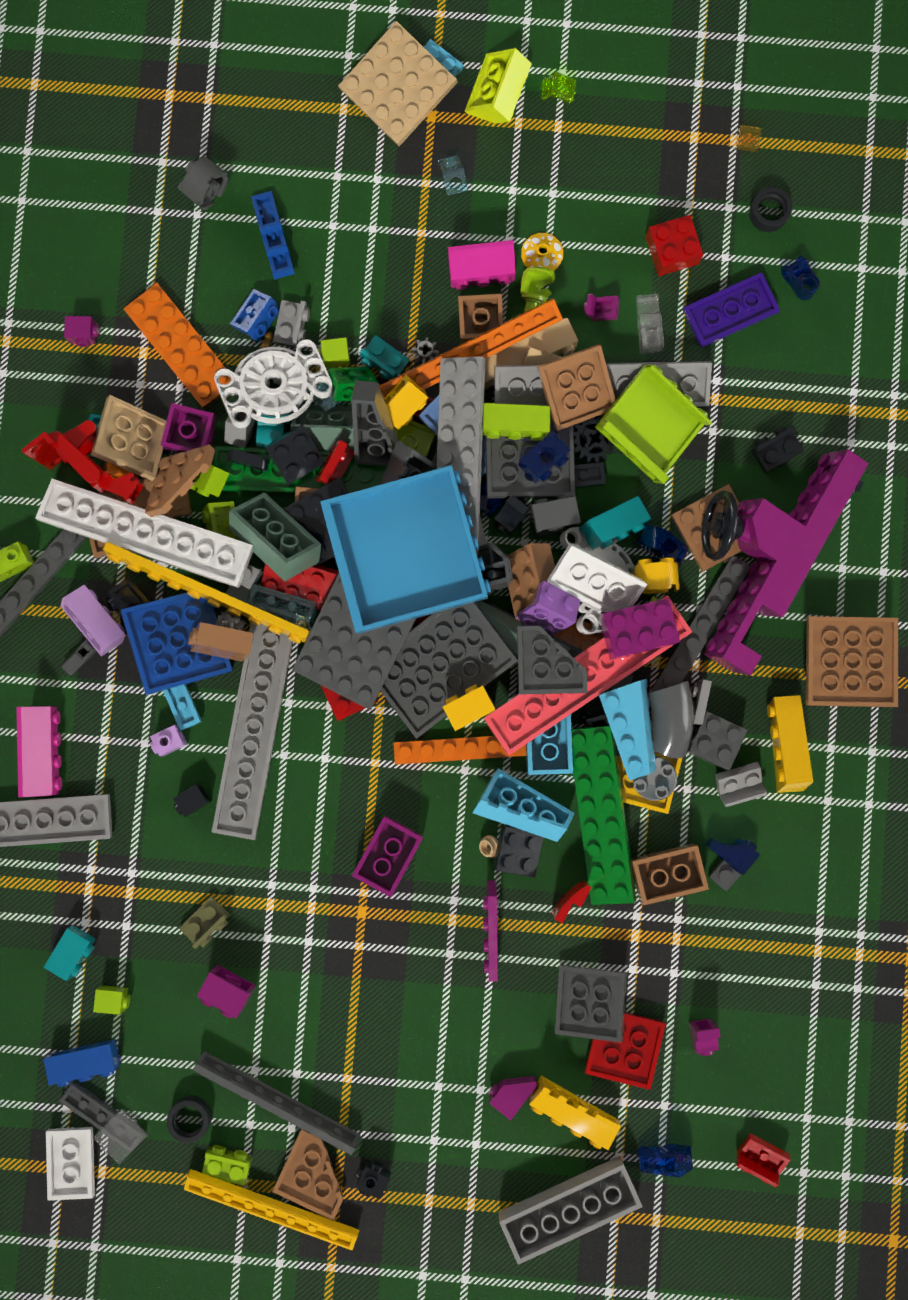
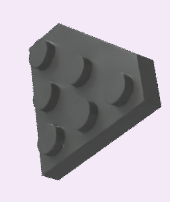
[517,626,587,695]

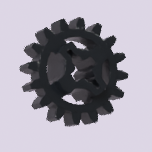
[573,416,615,463]

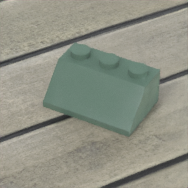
[290,404,354,451]

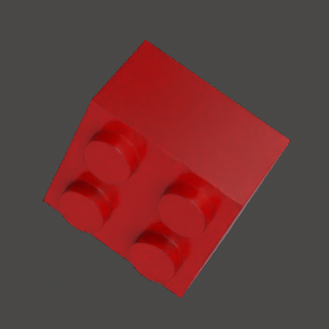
[645,215,703,277]

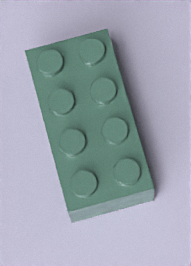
[229,493,321,581]

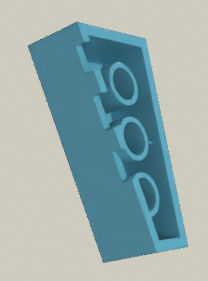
[599,679,656,781]
[473,768,575,842]

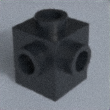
[354,1160,391,1199]

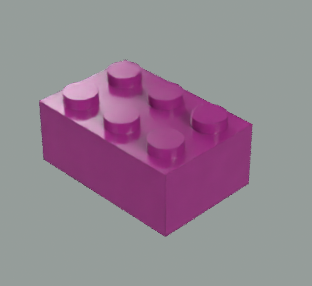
[599,598,680,660]
[352,815,424,897]

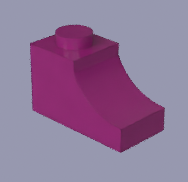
[689,1018,721,1056]

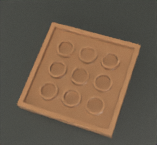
[806,616,898,707]

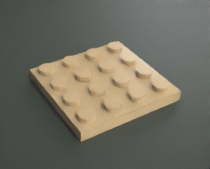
[338,21,458,146]

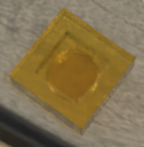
[736,125,762,152]

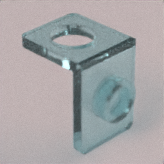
[438,155,467,195]

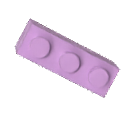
[61,585,125,657]

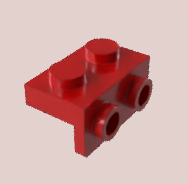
[737,1133,791,1187]

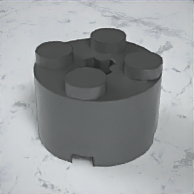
[178,156,229,210]

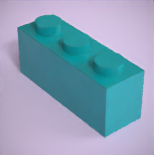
[579,496,651,550]

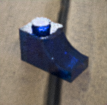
[705,838,760,875]
[638,1143,693,1178]

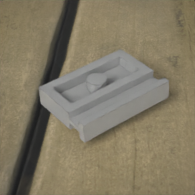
[691,679,712,725]

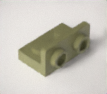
[179,896,230,949]

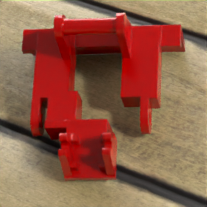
[21,420,144,505]

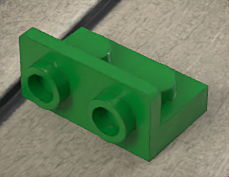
[328,367,378,401]

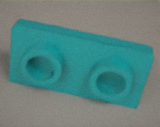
[359,335,410,381]

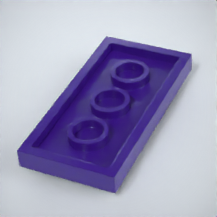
[683,272,780,348]

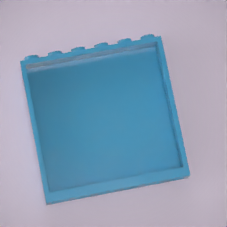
[320,465,491,634]

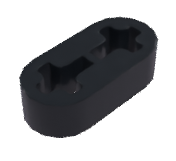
[227,449,270,472]

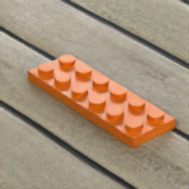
[124,283,231,409]

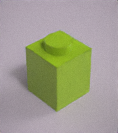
[318,337,351,368]
[93,985,130,1015]

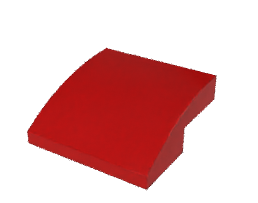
[551,880,591,924]

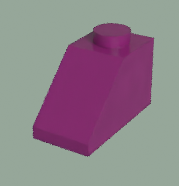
[488,1076,538,1120]

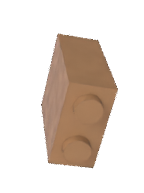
[188,622,254,661]

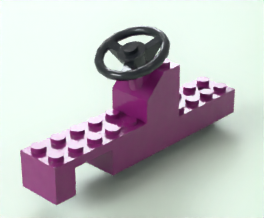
[701,450,869,675]

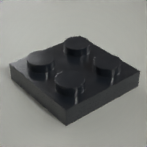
[265,424,325,485]
[492,826,544,878]

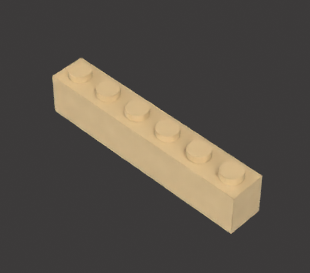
[484,318,578,391]

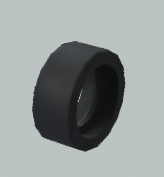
[749,187,793,232]
[167,1096,212,1143]

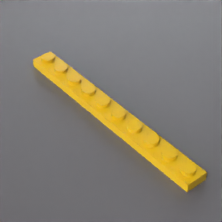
[103,542,310,644]

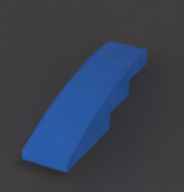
[251,191,295,280]

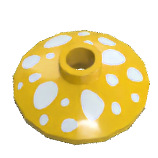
[521,233,563,271]

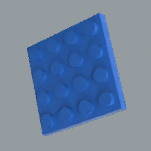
[121,593,232,695]

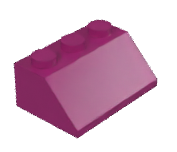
[448,240,515,289]

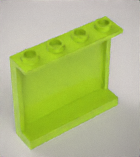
[595,365,712,484]

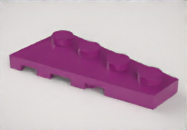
[483,880,498,982]

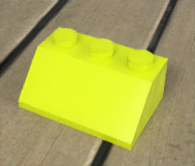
[465,48,532,124]

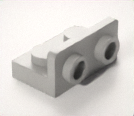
[273,300,310,348]
[715,762,767,807]

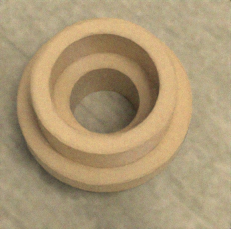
[479,835,498,857]

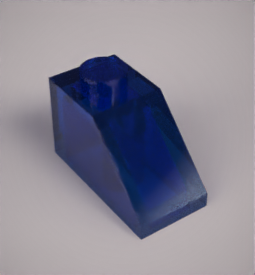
[637,524,689,567]

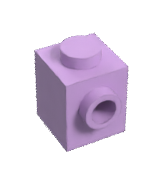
[150,725,188,756]

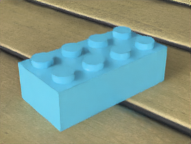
[526,714,573,775]

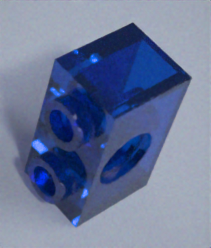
[518,431,571,484]

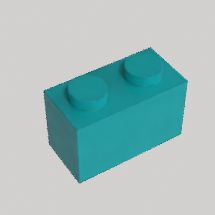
[44,925,95,981]

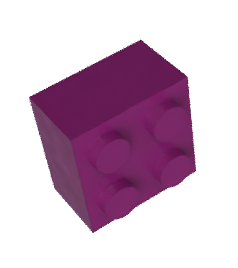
[161,403,218,453]
[197,964,257,1018]

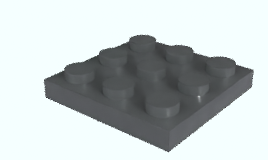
[555,965,627,1043]

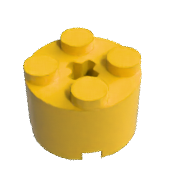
[633,558,680,594]

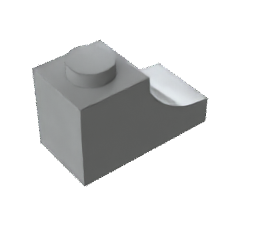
[224,411,257,448]
[226,564,263,603]

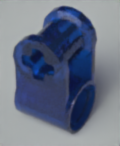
[781,256,820,301]

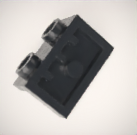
[752,426,804,474]
[106,578,149,626]

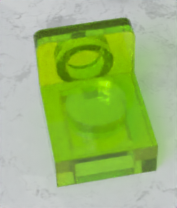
[541,71,576,103]

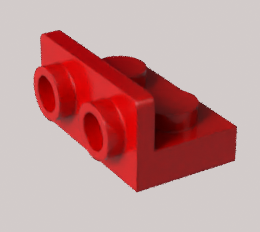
[316,440,354,485]

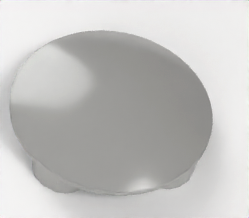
[633,756,677,801]

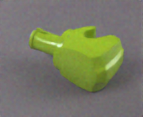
[520,267,555,312]

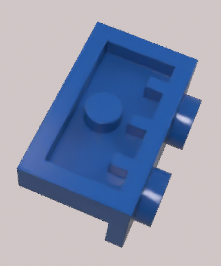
[230,289,280,343]

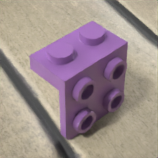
[516,581,581,636]

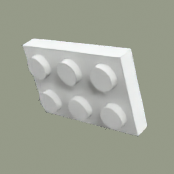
[46,1127,95,1200]

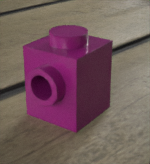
[64,316,100,347]

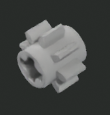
[412,337,439,363]
[216,609,245,630]

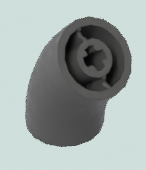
[648,681,694,759]

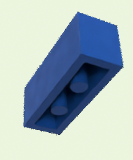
[44,1039,121,1087]

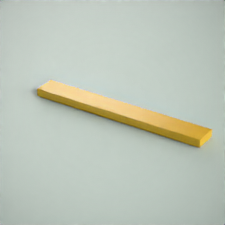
[184,1169,359,1250]

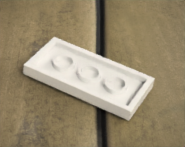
[547,543,647,613]

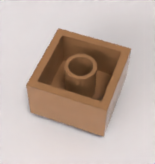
[458,294,503,345]

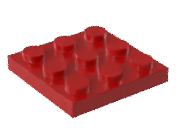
[584,1012,666,1090]

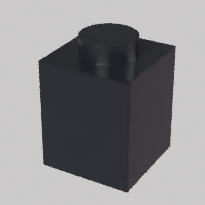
[173,783,211,817]

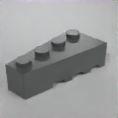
[351,380,399,467]
[380,440,437,485]

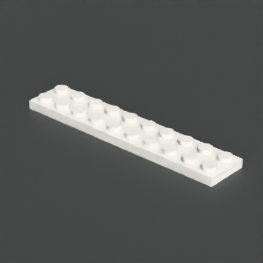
[35,479,253,588]

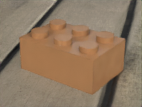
[507,543,555,620]
[631,843,709,906]

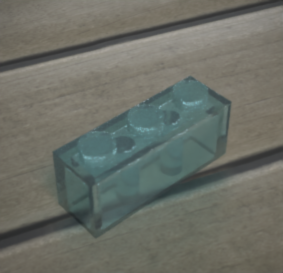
[247,584,318,629]

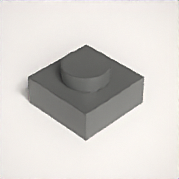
[708,859,741,891]

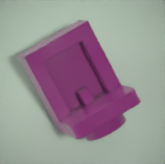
[584,294,619,321]

